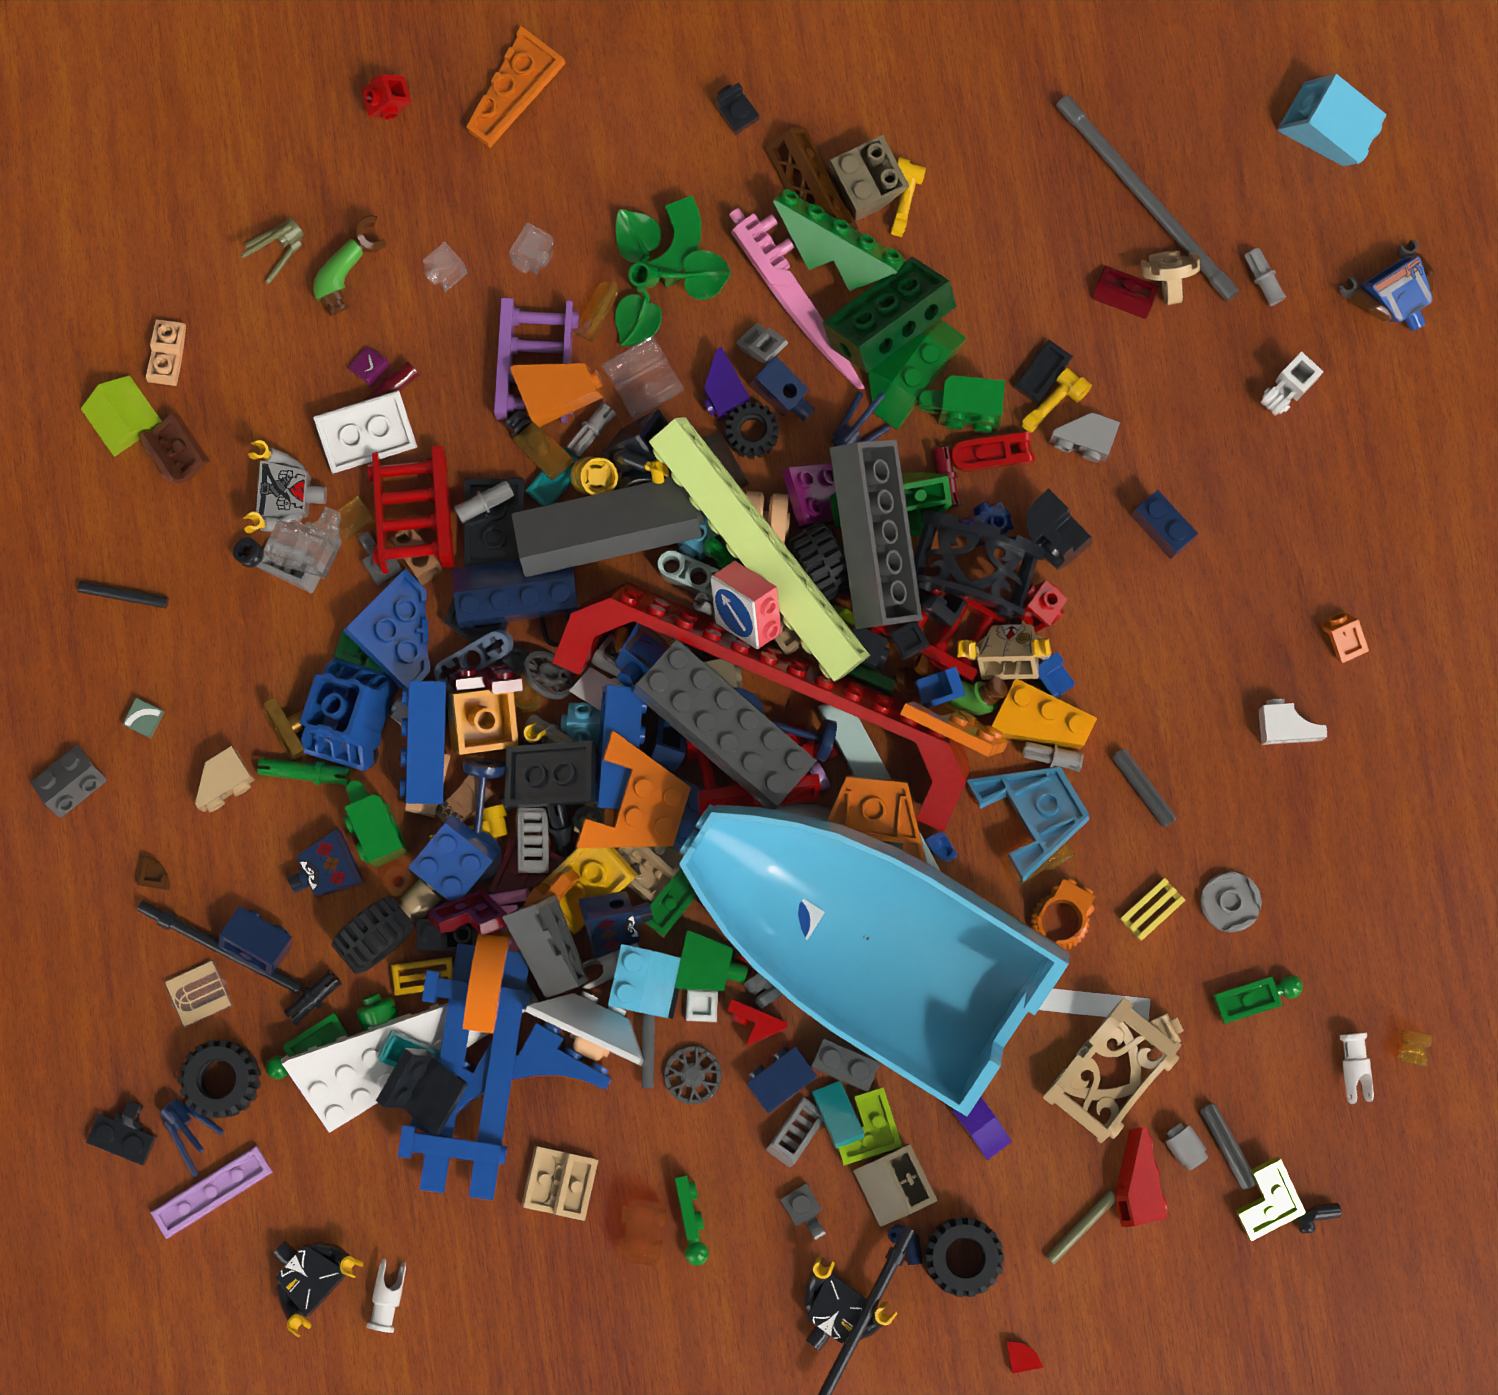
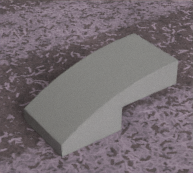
[736,323,788,363]

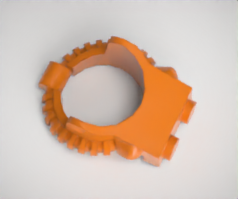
[1031,877,1095,950]

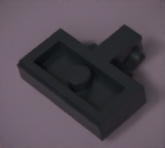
[86,1101,157,1166]

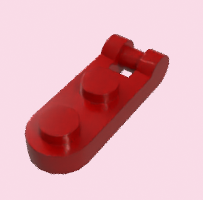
[951,432,1035,472]

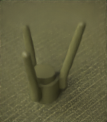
[241,217,305,284]

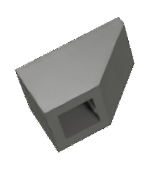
[1049,412,1120,463]

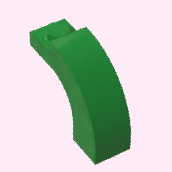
[632,195,702,289]

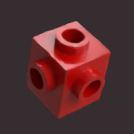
[361,74,412,120]
[1018,580,1068,632]

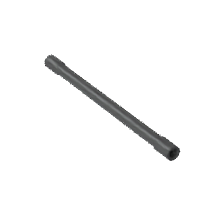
[1056,94,1240,302]

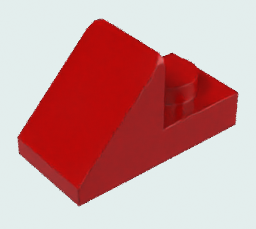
[727,999,788,1046]

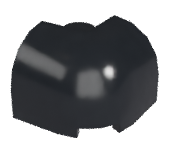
[1026,488,1093,570]

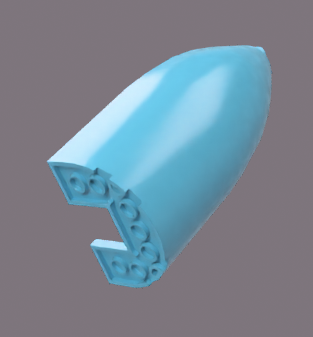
[679,804,1070,1117]

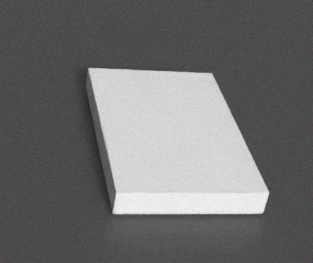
[313,390,417,474]

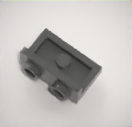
[30,744,107,818]

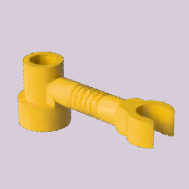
[891,157,926,237]
[1022,368,1092,433]
[429,804,508,840]

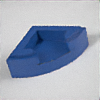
[925,831,958,862]

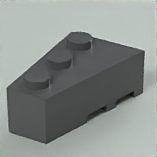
[502,894,588,998]

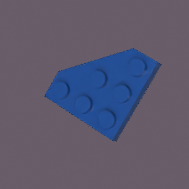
[343,569,430,690]

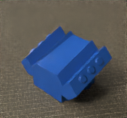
[299,658,398,771]

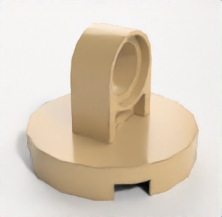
[1141,250,1200,305]

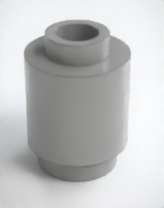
[1164,1123,1208,1171]

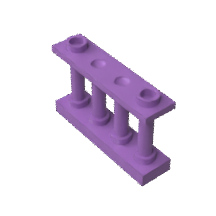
[494,298,579,424]

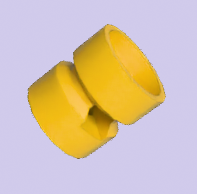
[570,456,618,495]

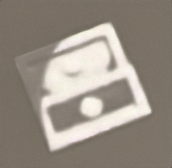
[602,336,684,419]

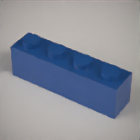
[400,681,446,804]
[593,685,647,809]

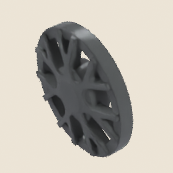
[522,651,575,700]
[664,1047,722,1104]

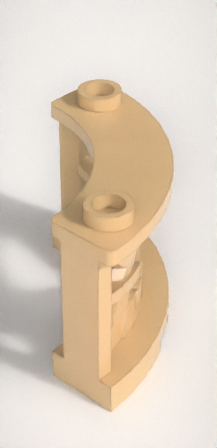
[1042,997,1181,1144]

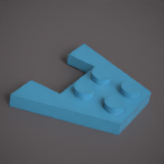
[966,767,1089,882]

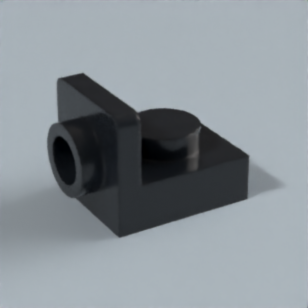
[716,83,759,135]
[919,593,967,627]

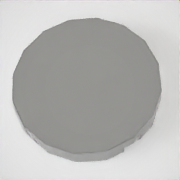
[1200,872,1262,933]

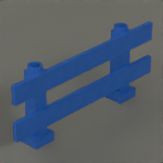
[398,943,531,1200]

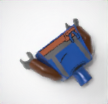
[1339,240,1434,331]
[614,623,688,687]

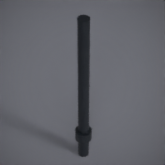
[137,901,304,995]
[818,1226,916,1395]

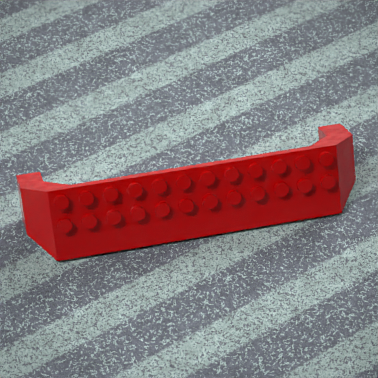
[552,582,970,832]

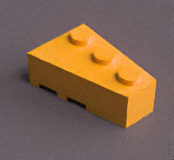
[991,679,1097,750]

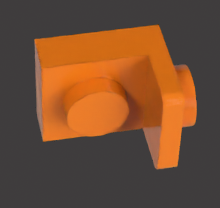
[1321,612,1369,663]

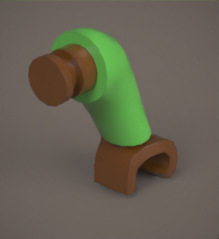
[313,215,387,316]
[895,653,1008,715]

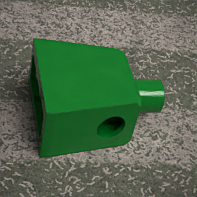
[674,931,749,992]

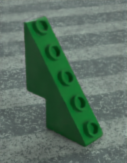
[773,189,905,291]

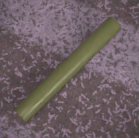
[1045,1190,1116,1265]

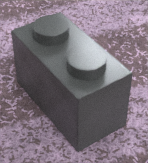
[811,1039,880,1092]

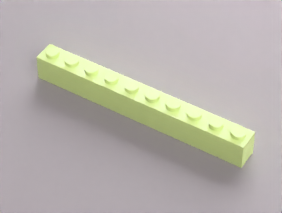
[649,417,870,682]

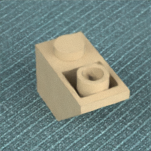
[195,746,255,812]

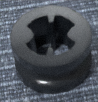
[504,409,533,438]
[233,538,264,568]
[574,806,602,832]

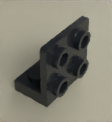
[376,1048,468,1135]

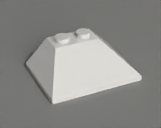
[525,991,644,1066]

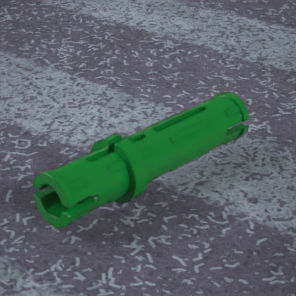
[258,757,351,786]

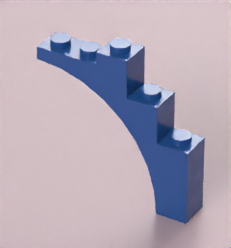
[410,1022,612,1134]

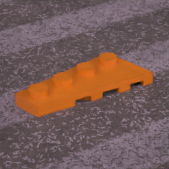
[466,26,566,148]

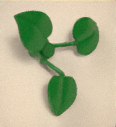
[615,209,731,346]

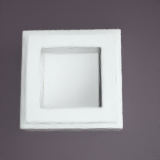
[686,990,718,1022]

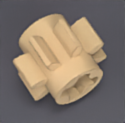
[1148,1013,1184,1046]

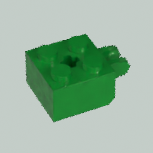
[917,375,1005,433]
[343,780,410,868]

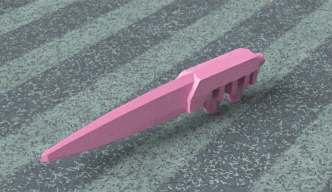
[729,208,865,389]

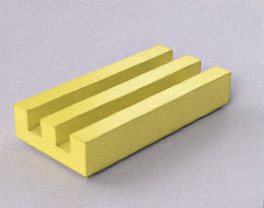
[1120,878,1186,941]

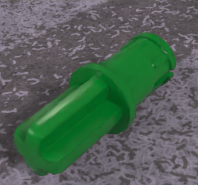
[703,537,744,568]

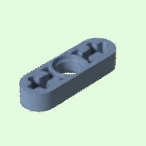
[434,629,513,685]

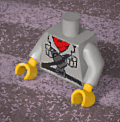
[243,440,327,533]

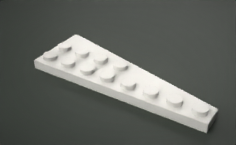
[281,983,539,1133]

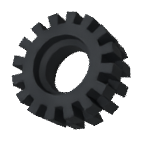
[726,402,779,459]

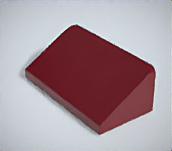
[1092,265,1159,319]

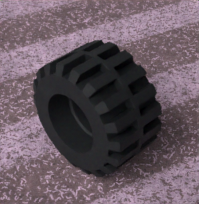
[787,521,850,602]
[331,896,415,974]
[178,1040,261,1118]
[924,1217,1004,1297]

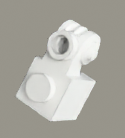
[1260,352,1324,416]

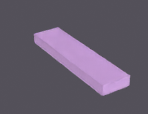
[150,1146,273,1239]

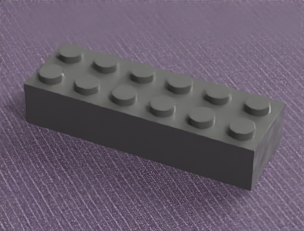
[830,440,923,629]
[633,640,817,810]

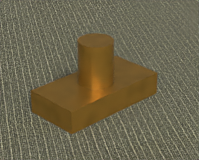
[513,422,574,482]
[262,698,305,761]

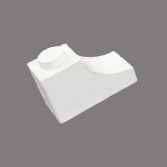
[1258,699,1327,745]

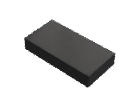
[1014,340,1073,405]

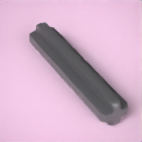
[1112,748,1176,827]
[1200,1103,1256,1189]

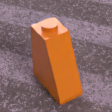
[510,363,604,427]

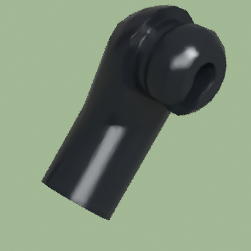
[1296,1203,1342,1234]

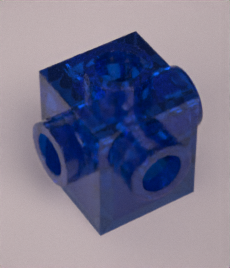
[961,501,1014,547]

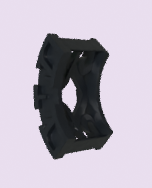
[914,511,1046,619]

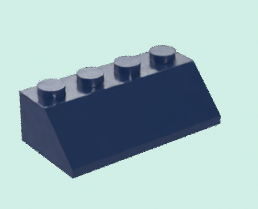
[452,560,578,628]

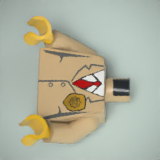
[957,618,1051,680]

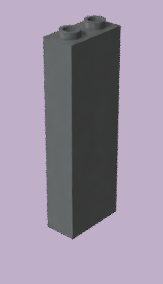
[512,477,705,577]

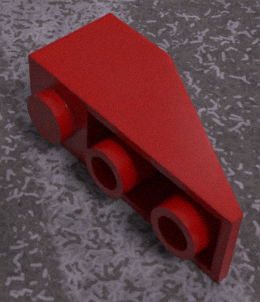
[1115,1126,1168,1227]

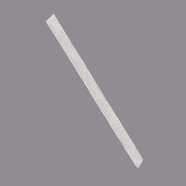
[1039,989,1150,1021]

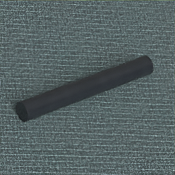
[78,581,169,609]

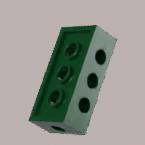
[822,256,957,373]

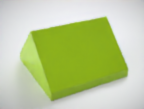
[81,375,162,457]

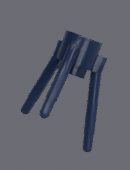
[831,392,890,447]
[160,1098,224,1177]

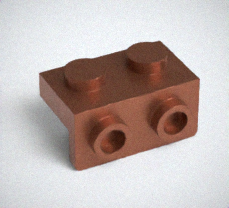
[139,413,210,483]

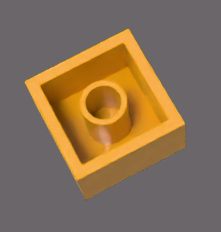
[446,688,519,755]

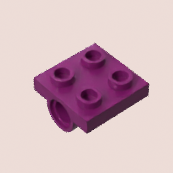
[782,463,836,529]

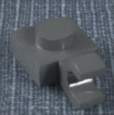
[358,531,403,587]
[780,1183,826,1240]

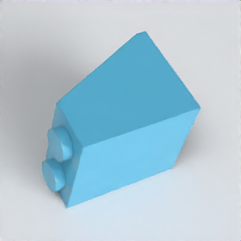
[1277,74,1387,166]
[608,944,681,1018]

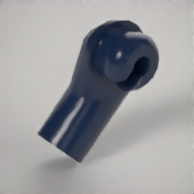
[888,1224,923,1265]

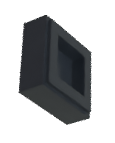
[889,621,930,661]

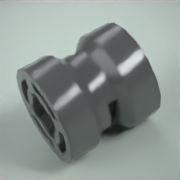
[743,973,783,1010]

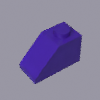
[702,347,750,421]
[950,1097,1012,1160]

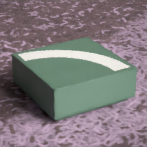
[122,698,165,738]

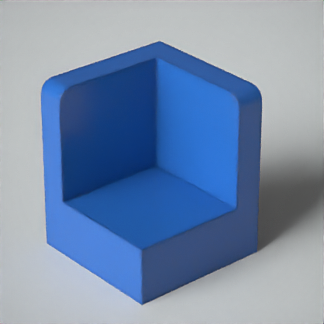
[1035,652,1075,698]
[915,667,966,709]

